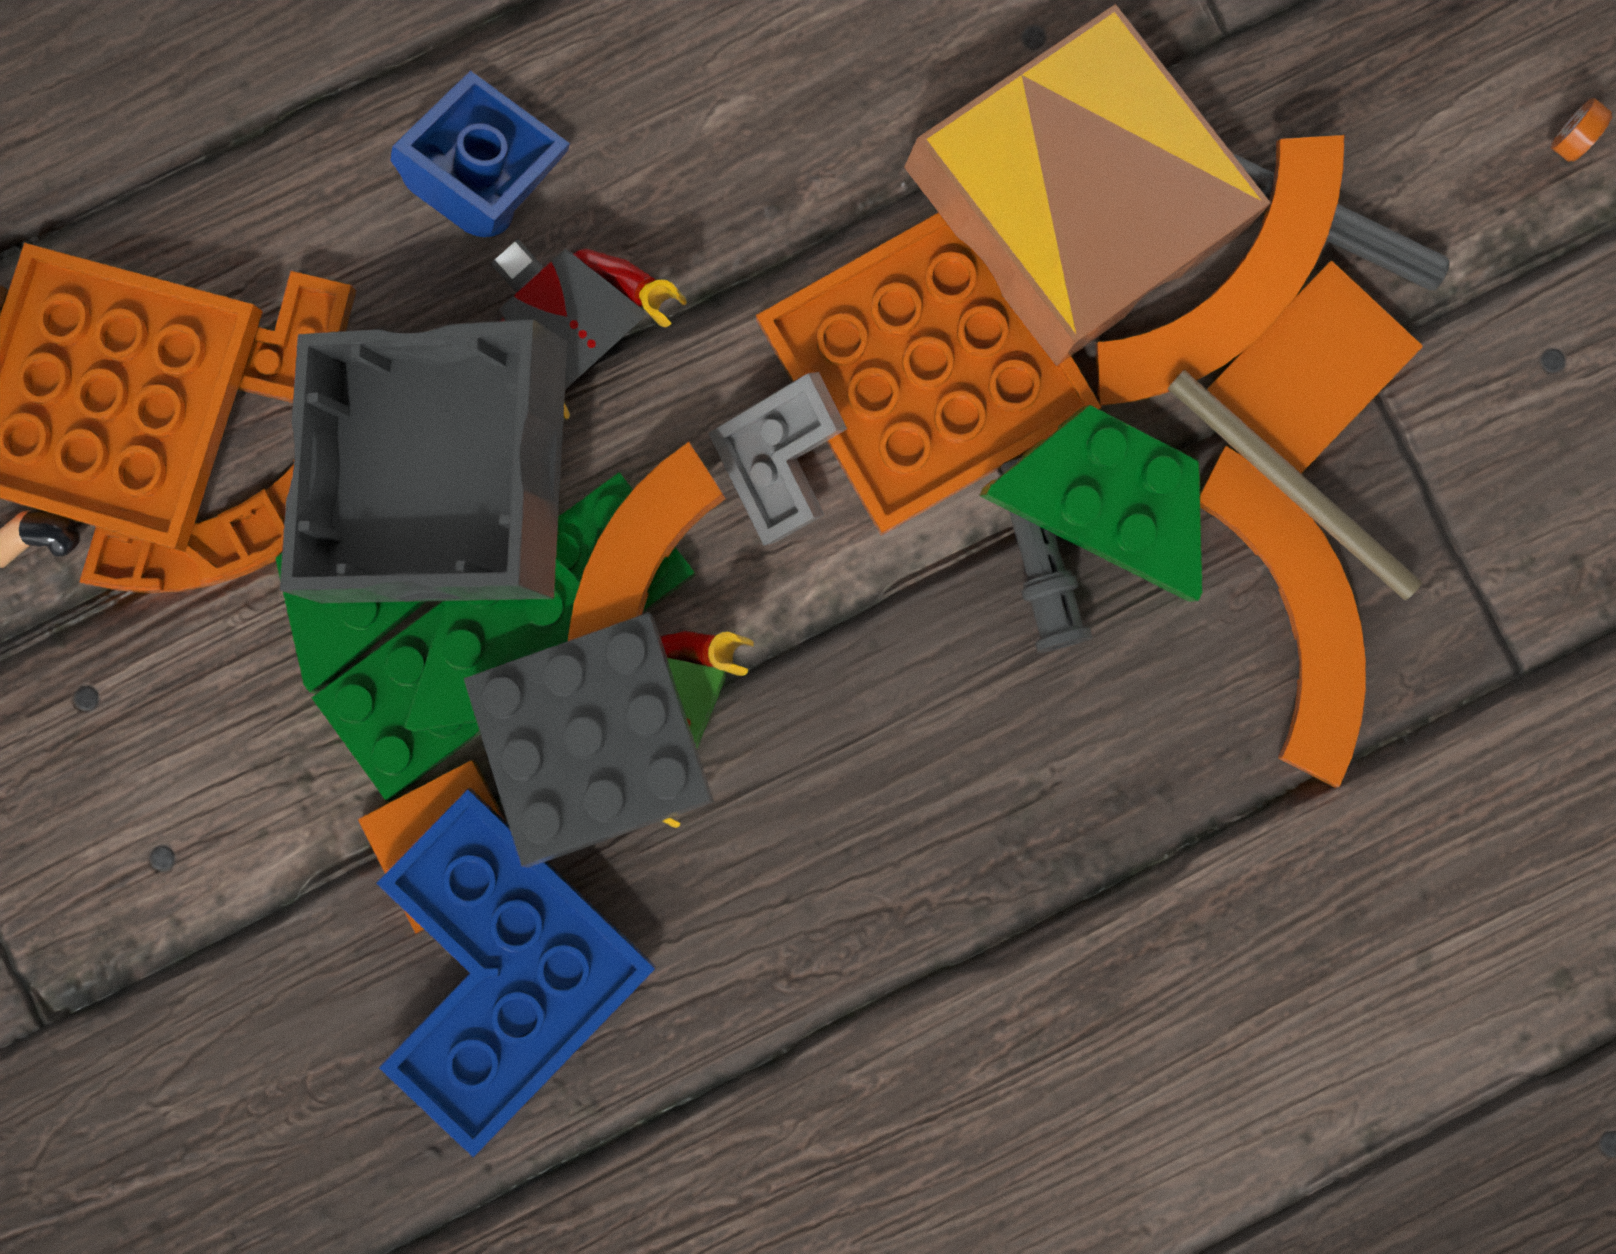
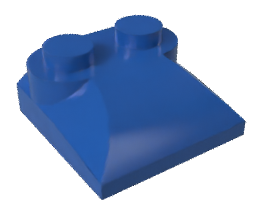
[390,71,570,237]

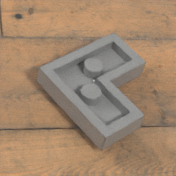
[708,372,847,546]

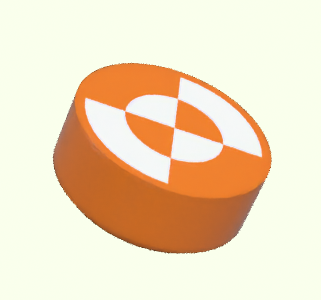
[1550,97,1612,162]

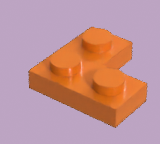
[238,271,357,403]

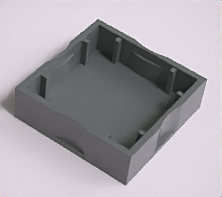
[280,319,567,603]

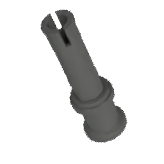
[997,458,1093,653]

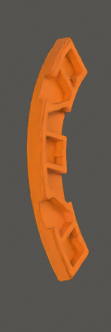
[1095,135,1344,406]
[568,442,726,641]
[1200,446,1366,788]
[79,459,295,593]

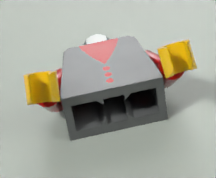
[490,239,687,420]

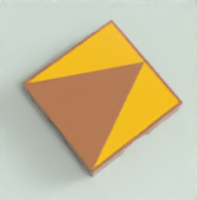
[904,4,1271,366]

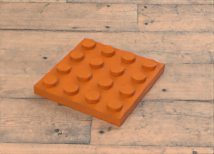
[756,212,1102,536]
[0,243,263,552]

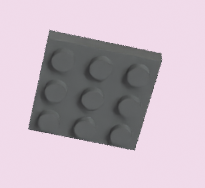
[464,613,714,868]

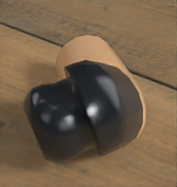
[0,510,80,568]

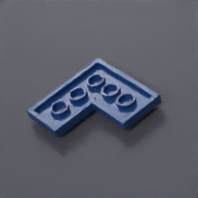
[376,788,655,1158]

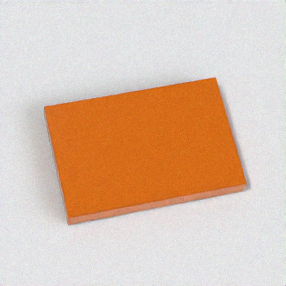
[1207,260,1423,473]

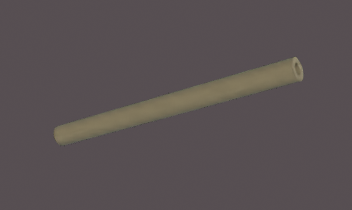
[1167,370,1422,601]

